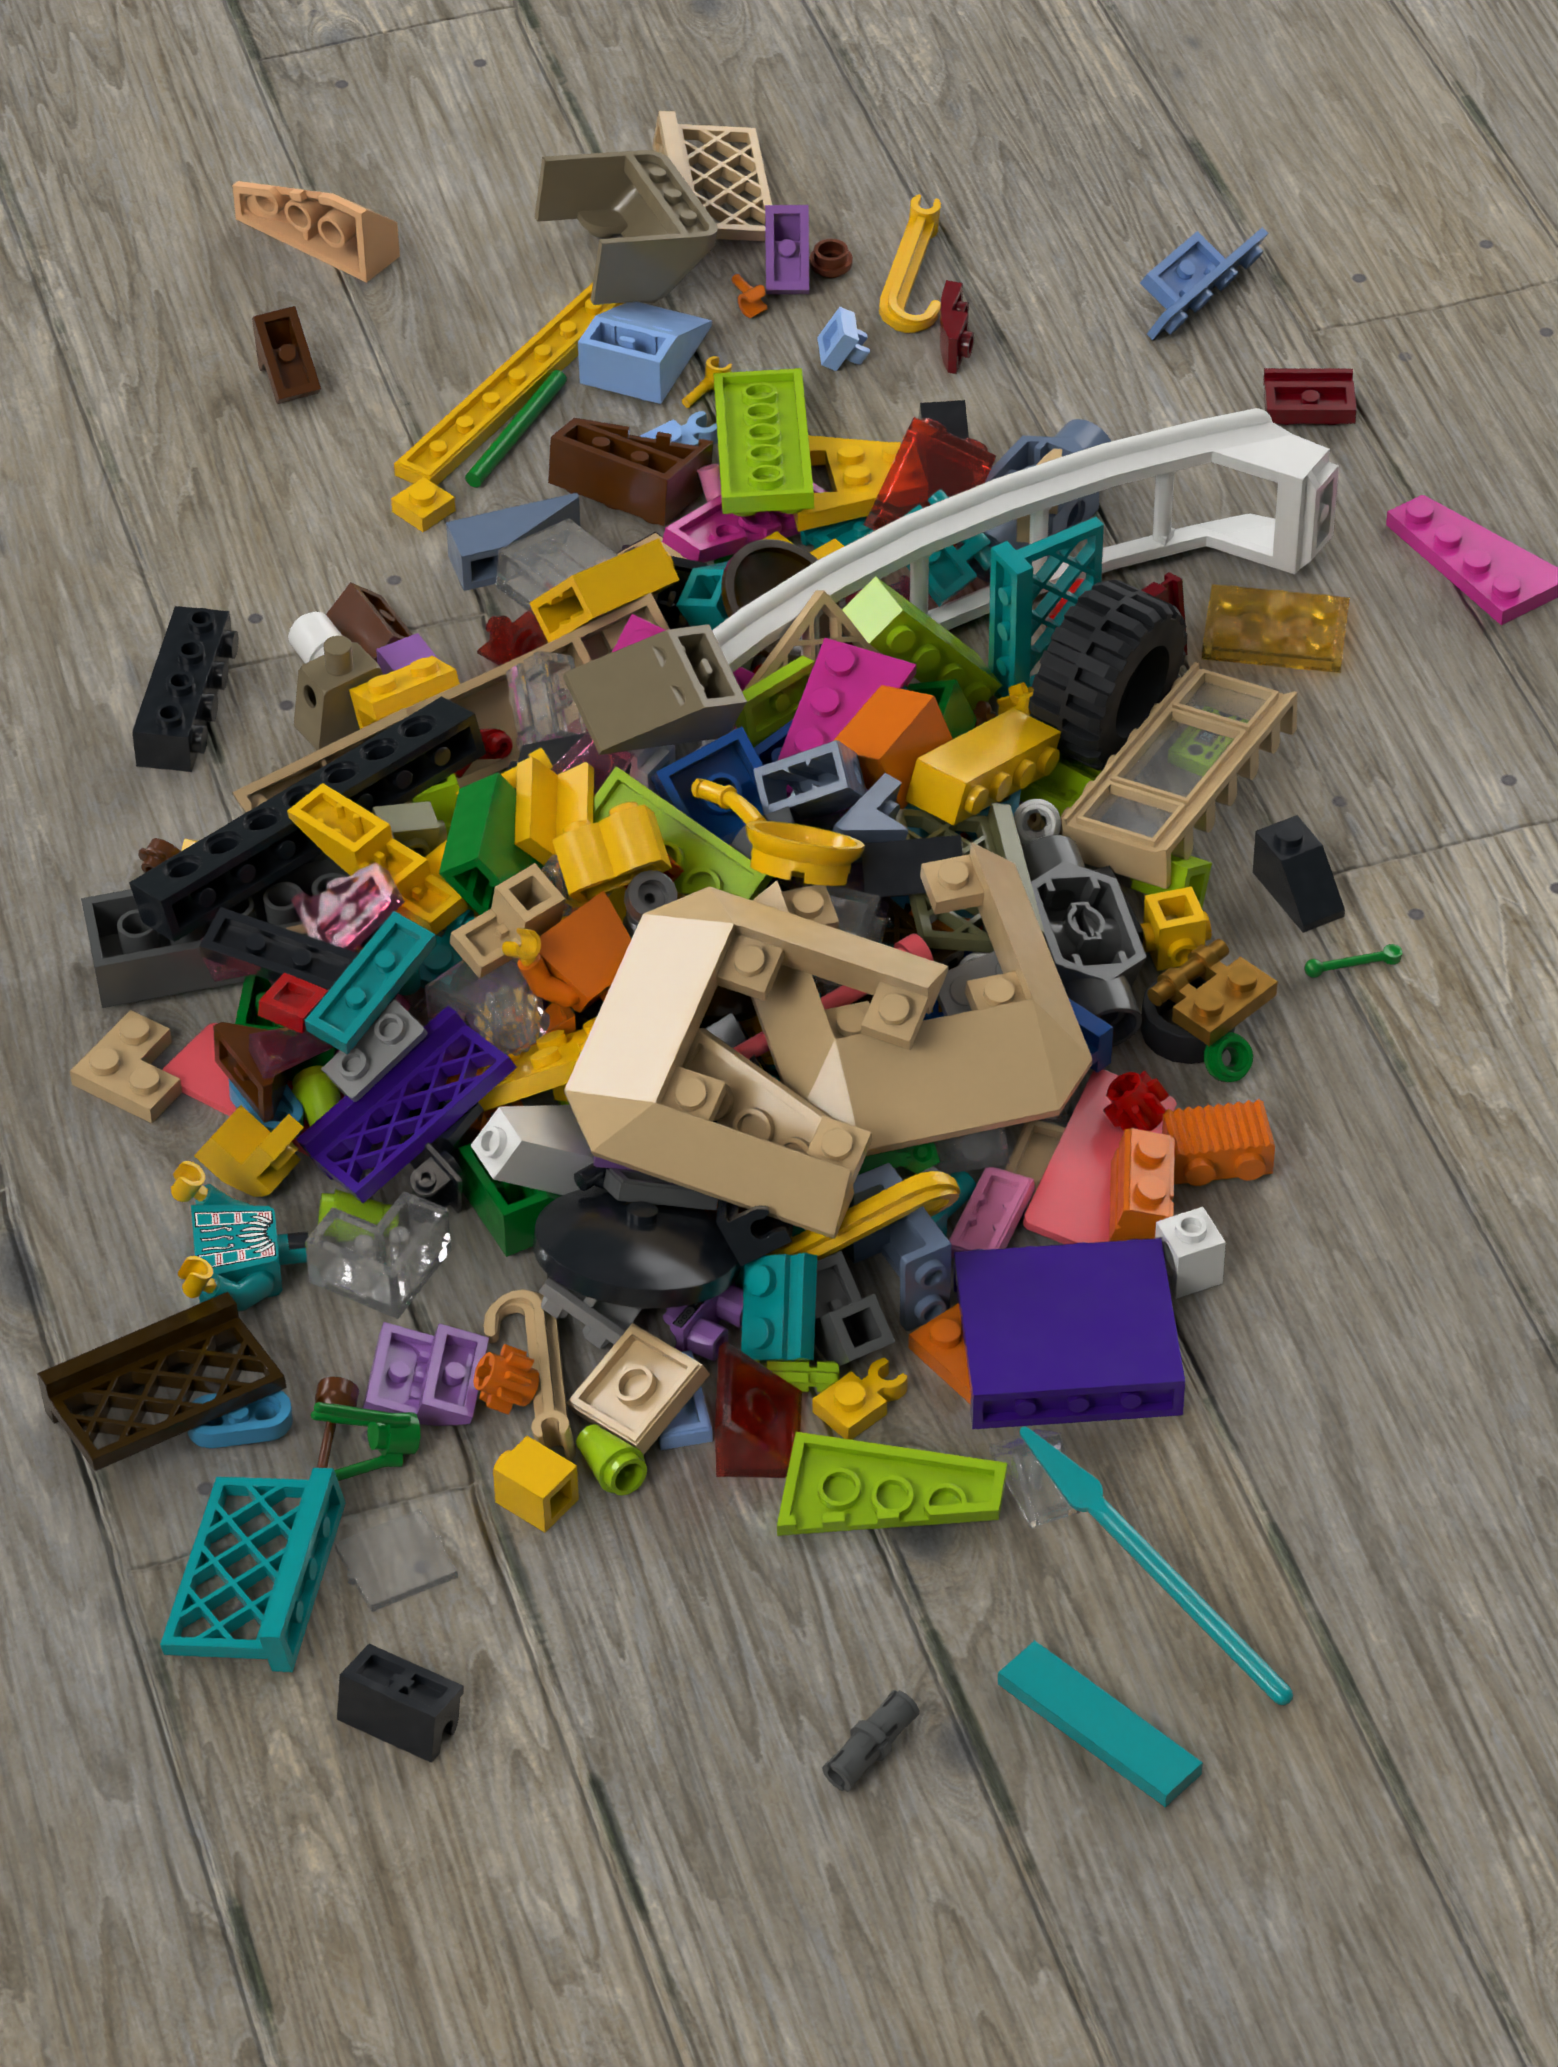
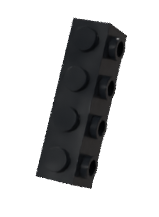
[132,606,239,772]

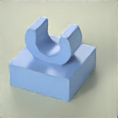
[817,307,870,371]

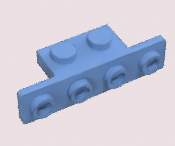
[1140,227,1269,340]

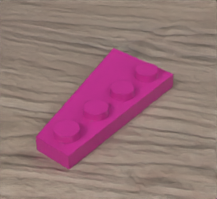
[662,482,828,563]
[1386,495,1558,625]

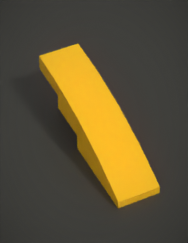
[287,783,468,935]

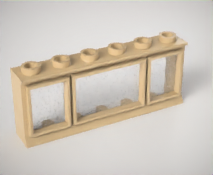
[1059,662,1297,889]

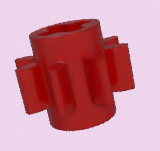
[1103,1071,1169,1132]

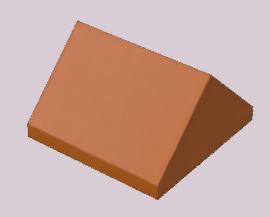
[833,685,953,809]

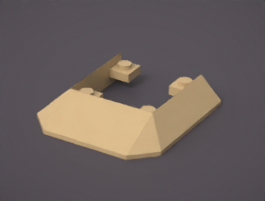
[750,842,1092,1156]
[564,886,948,1239]

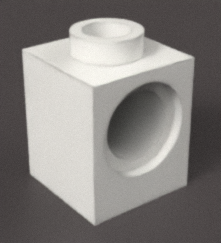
[1155,1207,1226,1299]

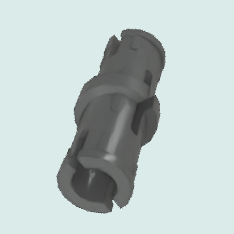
[822,1690,920,1792]

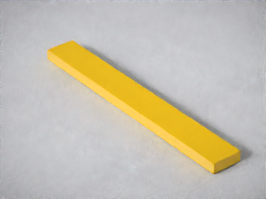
[394,282,626,485]

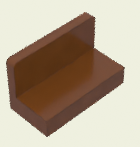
[326,582,413,662]

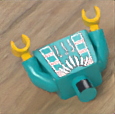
[171,1161,311,1311]

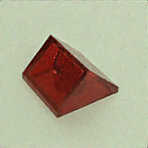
[715,1342,802,1478]

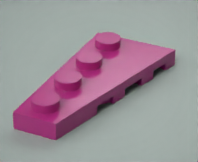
[777,638,917,822]

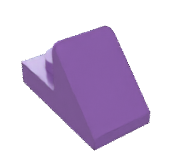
[765,205,809,294]

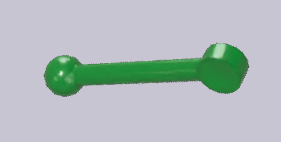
[1304,944,1402,978]

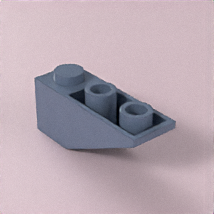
[446,493,581,591]

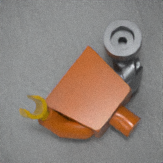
[502,870,678,1013]

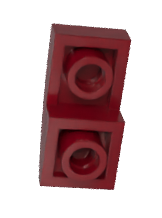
[940,280,974,374]

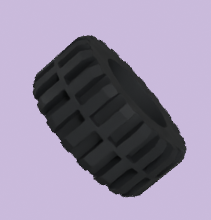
[1028,580,1188,771]

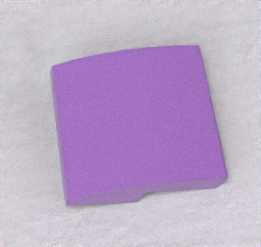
[362,1322,489,1426]

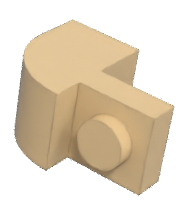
[449,863,566,979]

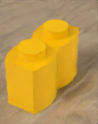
[552,802,672,903]

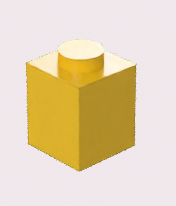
[493,1436,579,1533]

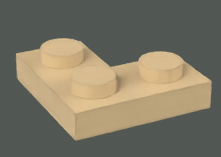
[70,1010,182,1123]

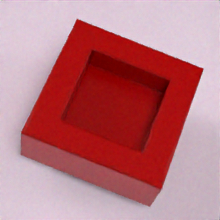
[258,972,329,1034]

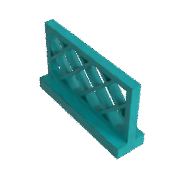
[988,517,1104,699]
[160,1468,346,1672]

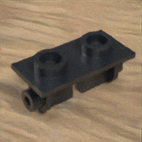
[410,1142,463,1220]

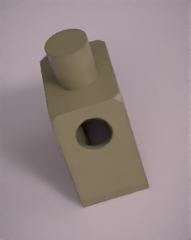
[294,635,383,750]

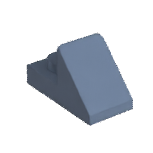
[832,772,908,863]

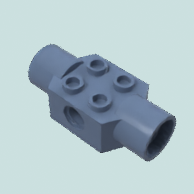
[957,419,1111,583]

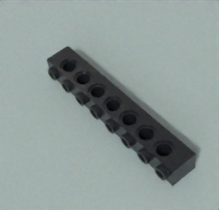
[129,696,486,942]

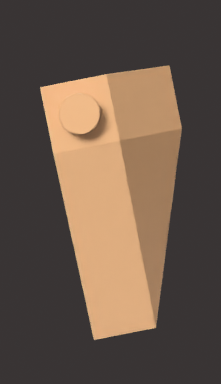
[232,181,400,283]

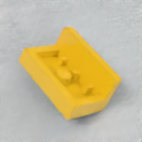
[349,656,460,729]

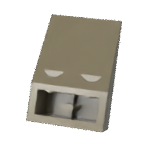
[563,624,747,755]

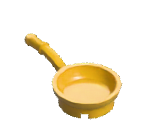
[691,778,865,886]

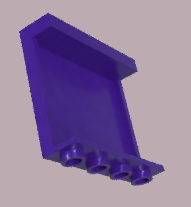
[953,1238,1185,1430]

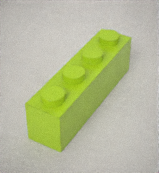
[842,576,1002,710]

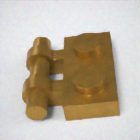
[1147,939,1278,1046]

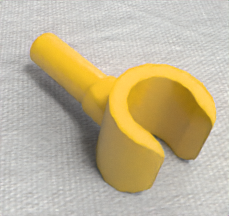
[682,356,732,408]

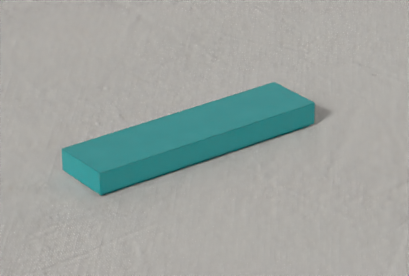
[998,1640,1203,1807]

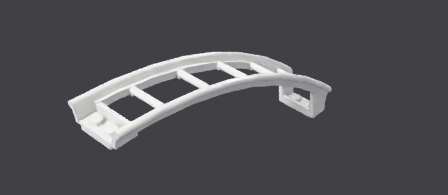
[617,408,1339,796]

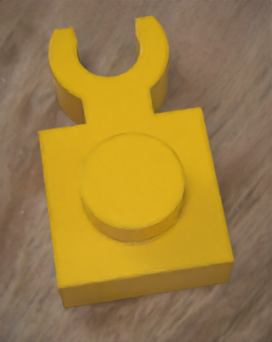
[812,1357,908,1440]

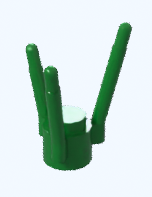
[310,1402,421,1481]

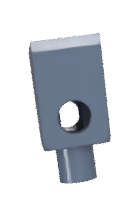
[753,740,867,821]

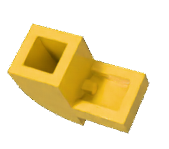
[194,1105,304,1197]

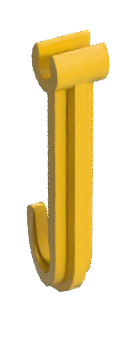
[879,194,941,333]
[766,1171,960,1261]

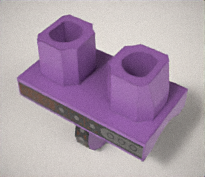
[663,1282,743,1361]

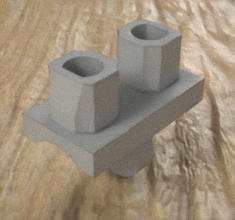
[539,1276,642,1349]

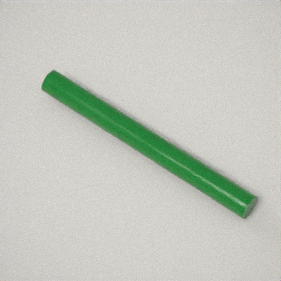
[465,370,567,488]

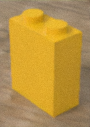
[529,538,680,643]

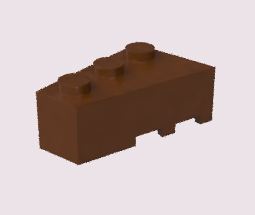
[548,418,714,526]

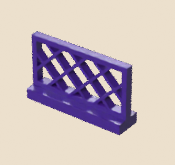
[296,1006,517,1203]

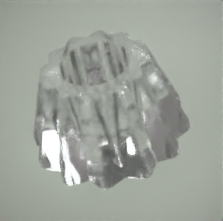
[473,986,544,1056]

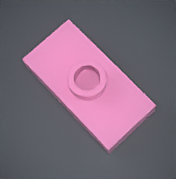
[949,1165,1035,1258]

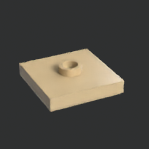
[566,1323,710,1455]

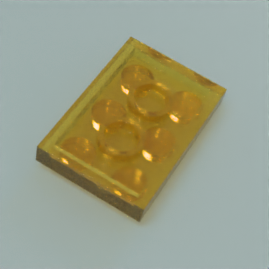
[1202,584,1350,673]

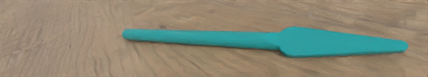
[1019,1426,1293,1706]

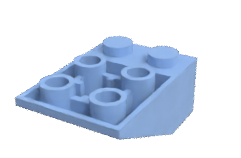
[578,302,712,404]

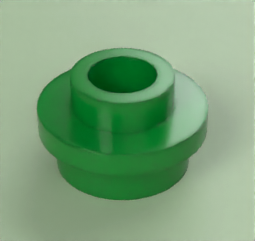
[1204,1032,1253,1082]

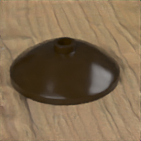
[721,539,847,664]

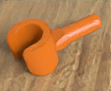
[731,274,768,318]

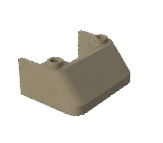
[534,150,718,305]

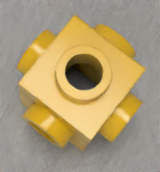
[1140,886,1212,971]

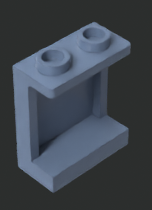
[844,1163,951,1331]

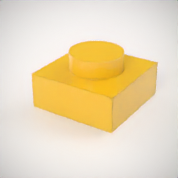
[391,477,456,532]

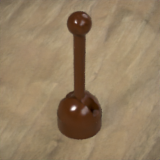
[315,1377,359,1468]

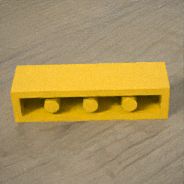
[905,708,1061,826]

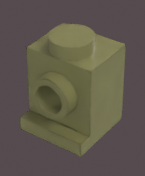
[372,801,447,857]

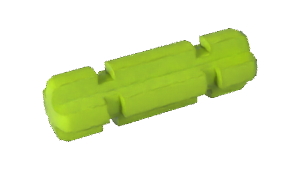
[736,1359,840,1392]

